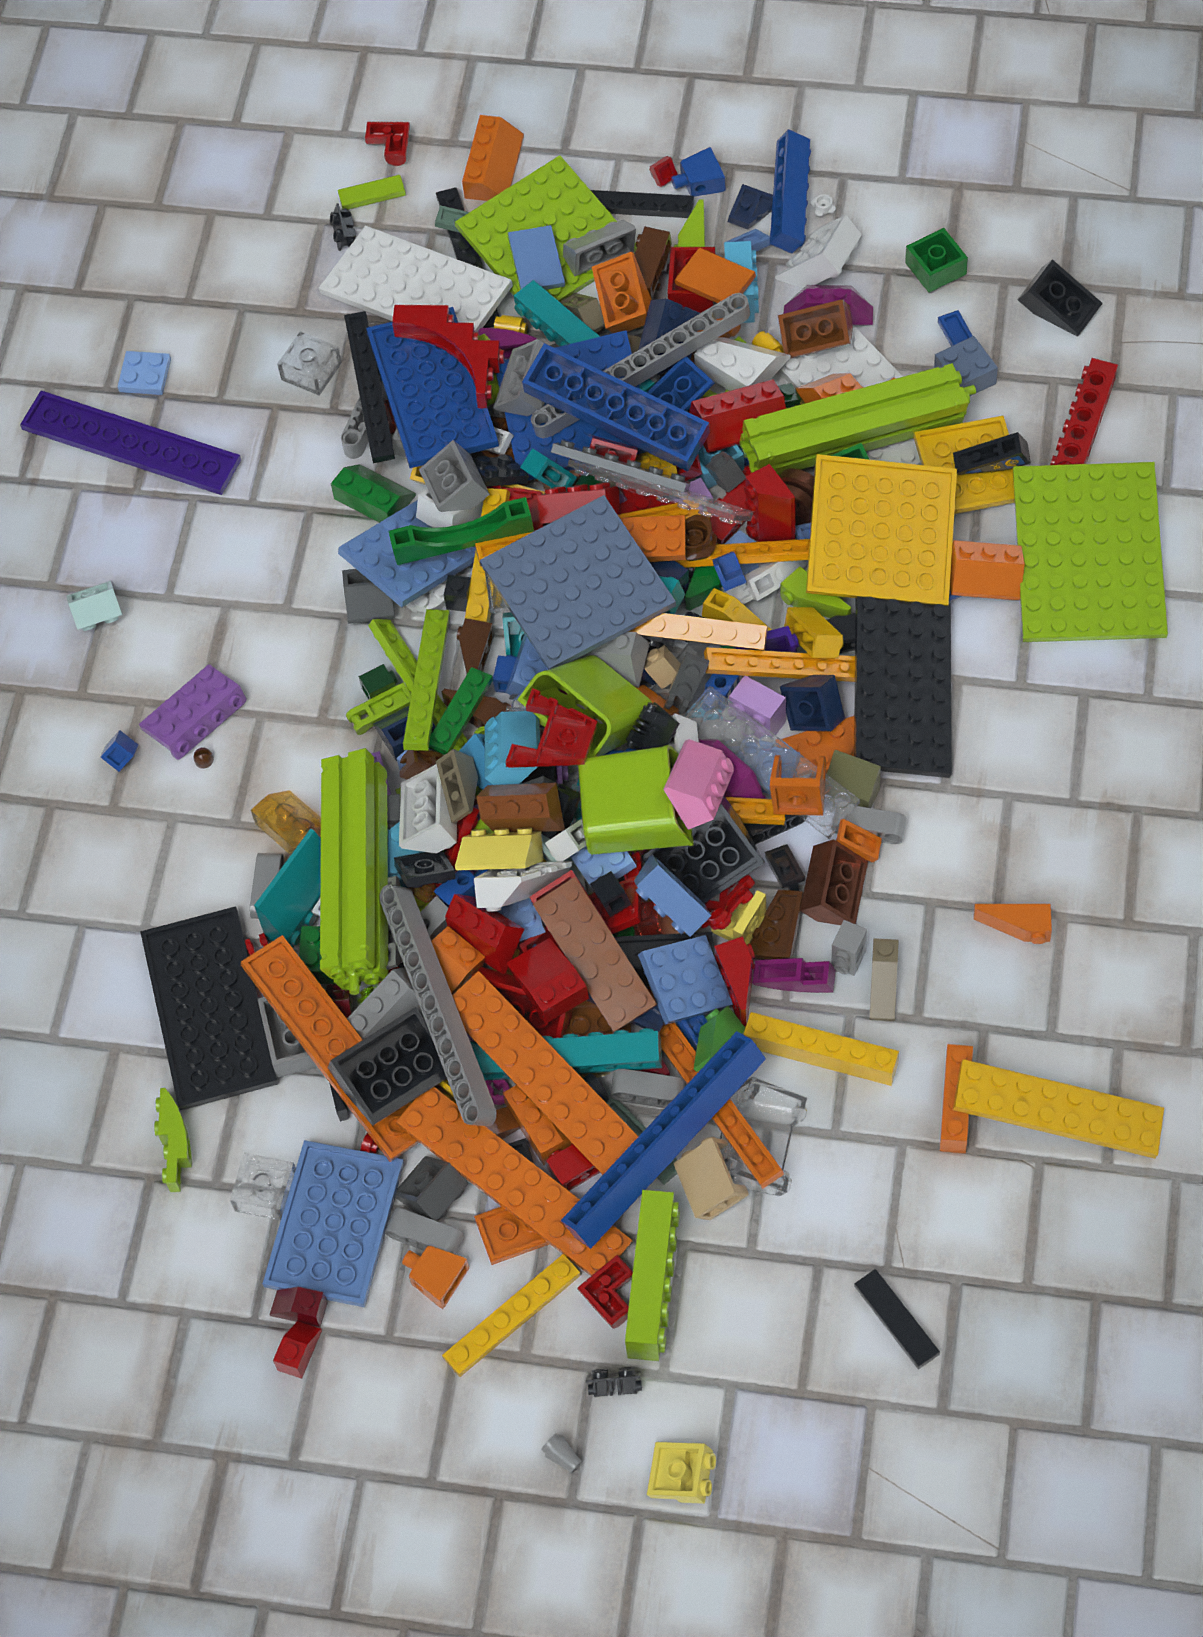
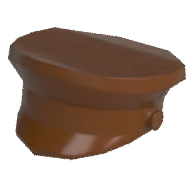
[686,514,717,561]

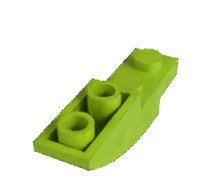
[154,1088,192,1192]

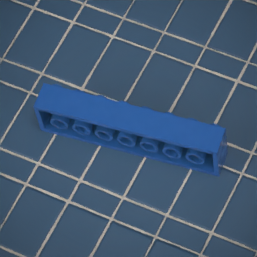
[522,343,710,472]

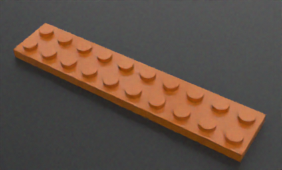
[241,935,419,1162]
[452,971,639,1175]
[396,1087,633,1281]

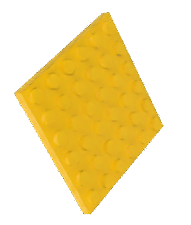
[806,454,957,606]

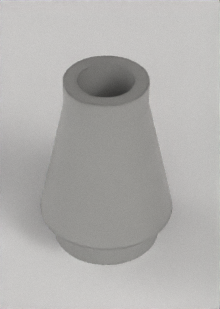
[541,1433,582,1473]

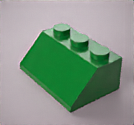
[331,464,416,523]

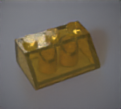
[251,790,321,855]

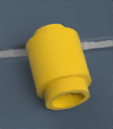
[494,315,528,334]
[752,331,784,353]

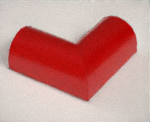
[365,122,410,166]
[577,1255,633,1329]

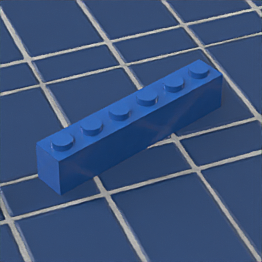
[770,129,811,254]

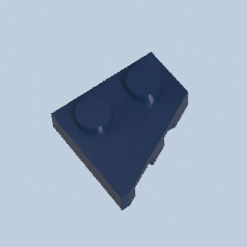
[727,184,773,229]

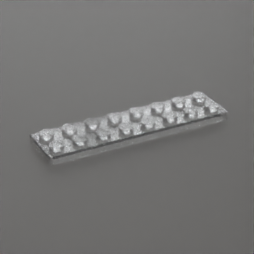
[567,458,753,524]
[683,686,860,839]

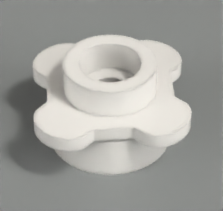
[811,194,836,216]

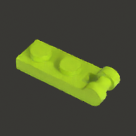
[346,682,411,735]

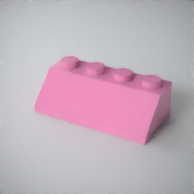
[663,739,734,830]

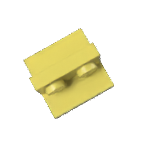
[711,890,766,945]

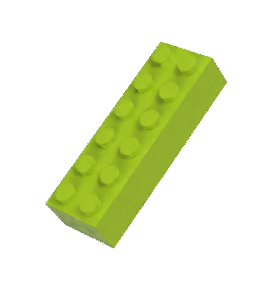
[625,1190,680,1361]

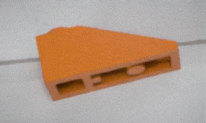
[974,904,1052,944]

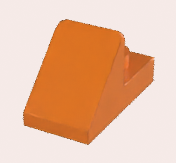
[836,819,882,862]

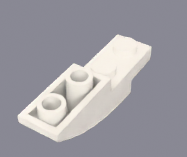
[721,560,807,604]

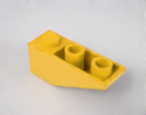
[702,588,772,631]

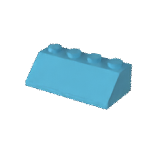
[484,711,540,785]

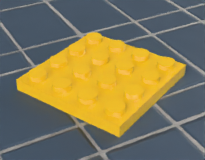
[913,416,1014,514]

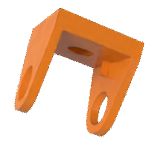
[770,755,826,816]

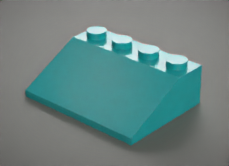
[254,828,321,948]

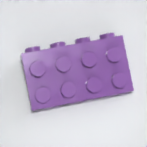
[139,664,246,760]

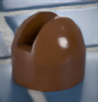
[193,747,214,769]

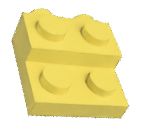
[647,1442,716,1504]

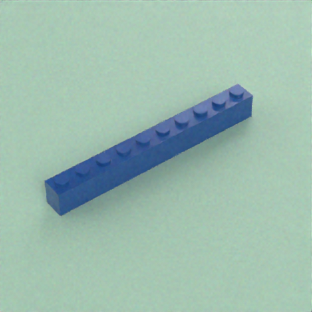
[561,1031,766,1249]

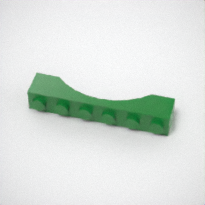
[388,497,534,565]

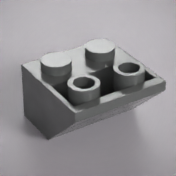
[342,569,395,624]

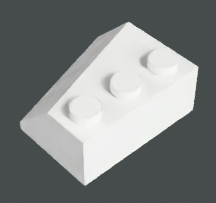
[775,215,862,288]
[694,337,791,391]
[474,861,572,912]

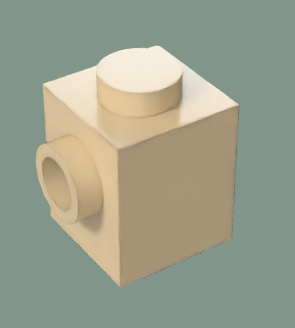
[645,645,681,689]

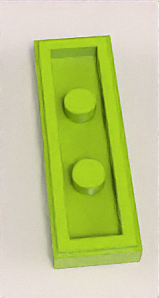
[337,175,406,210]

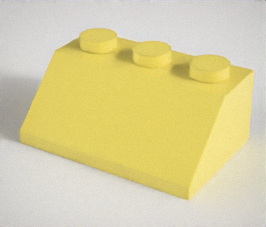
[455,827,543,870]

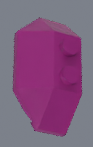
[783,285,873,325]
[698,739,766,799]

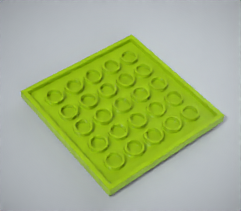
[455,155,637,302]

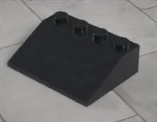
[641,796,765,903]
[327,1007,447,1125]

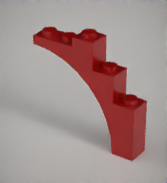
[392,305,505,408]

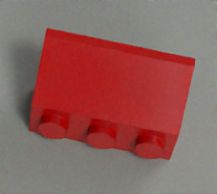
[445,894,524,974]

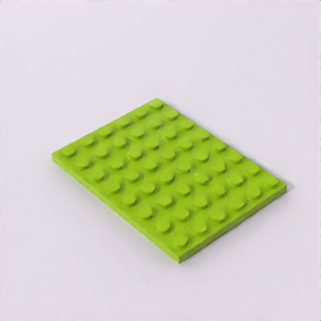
[1013,462,1168,642]

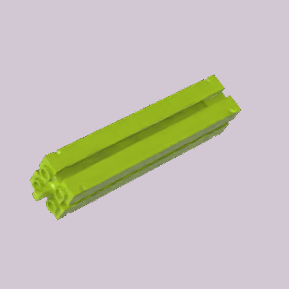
[740,363,976,475]
[320,748,388,995]

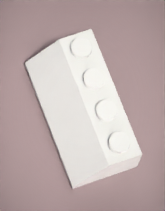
[399,764,457,853]

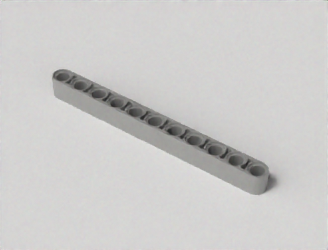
[531,293,750,438]
[380,885,497,1126]

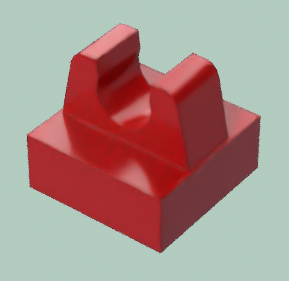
[649,156,678,187]

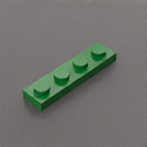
[429,667,493,755]

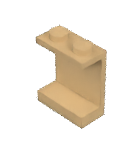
[673,1137,749,1220]

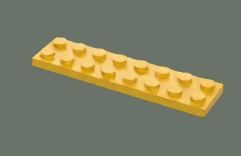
[953,1059,1164,1159]

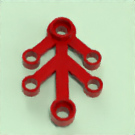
[701,875,755,930]

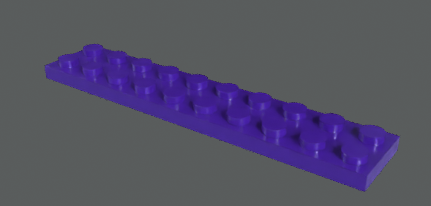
[20,390,241,495]

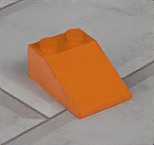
[592,251,652,333]
[431,926,485,995]

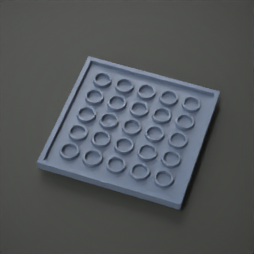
[480,495,676,670]

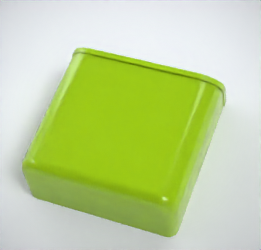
[517,655,652,758]
[578,745,694,854]

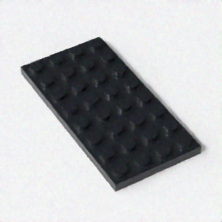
[854,596,952,778]
[140,906,278,1111]

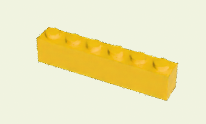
[743,1012,899,1086]

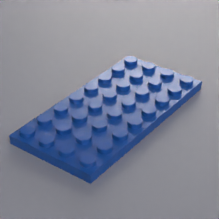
[366,307,499,468]

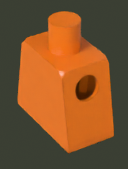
[402,1246,469,1309]

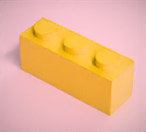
[784,607,843,658]

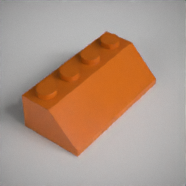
[462,115,524,201]

